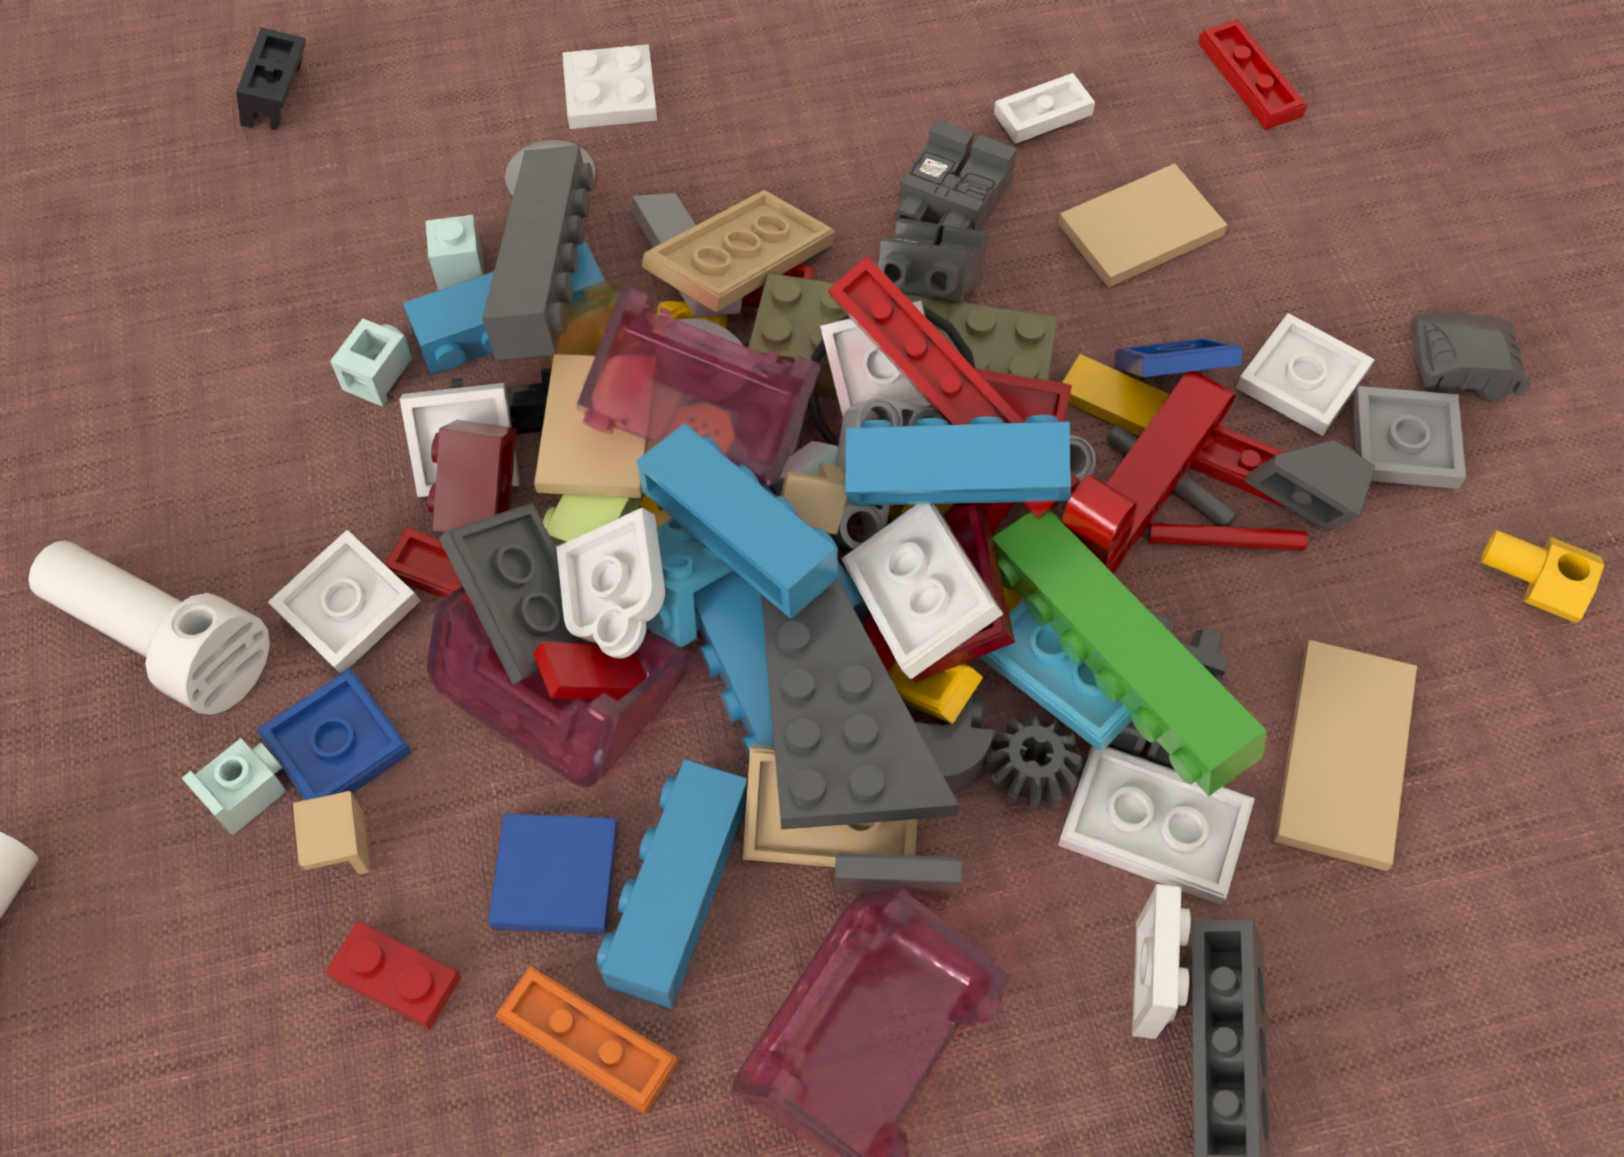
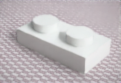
[994,73,1095,144]

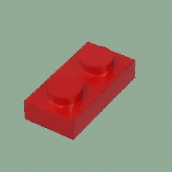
[325,921,461,1030]

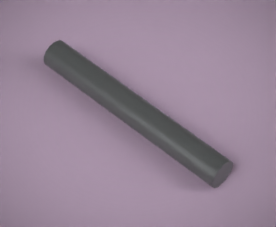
[1106,425,1238,526]

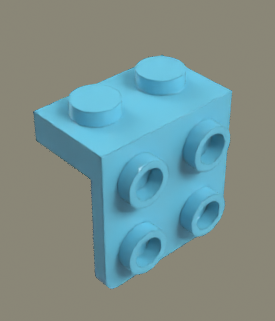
[646,517,733,648]

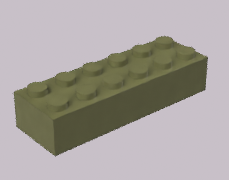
[747,273,1058,407]

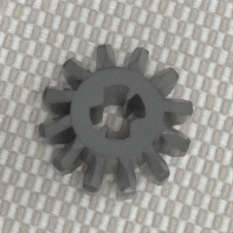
[985,713,1082,812]

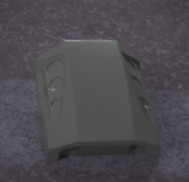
[1410,312,1531,401]

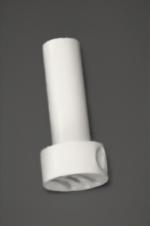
[28,540,270,715]

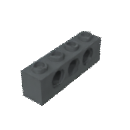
[1192,919,1271,1157]

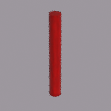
[1148,523,1307,551]

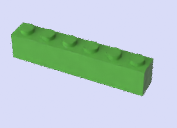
[992,511,1267,796]

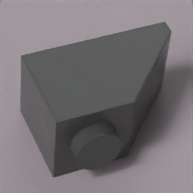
[1245,440,1376,532]

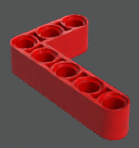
[1062,371,1236,574]

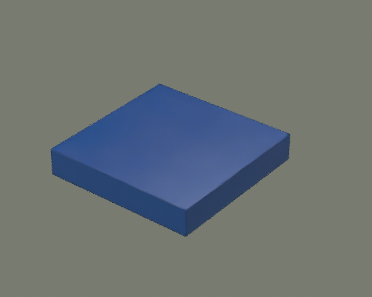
[1115,337,1243,377]
[256,668,412,800]
[488,813,618,934]

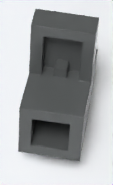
[915,694,994,795]

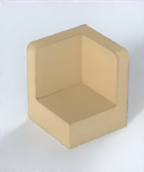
[773,463,848,535]
[293,791,370,875]

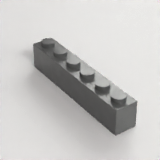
[482,145,594,360]

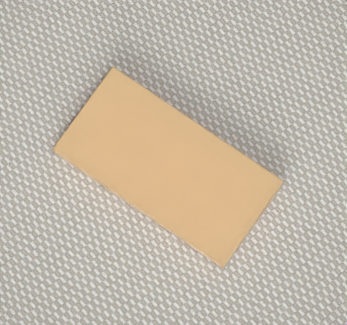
[642,190,835,313]
[1274,640,1417,871]

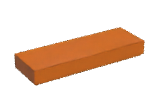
[495,966,679,1115]

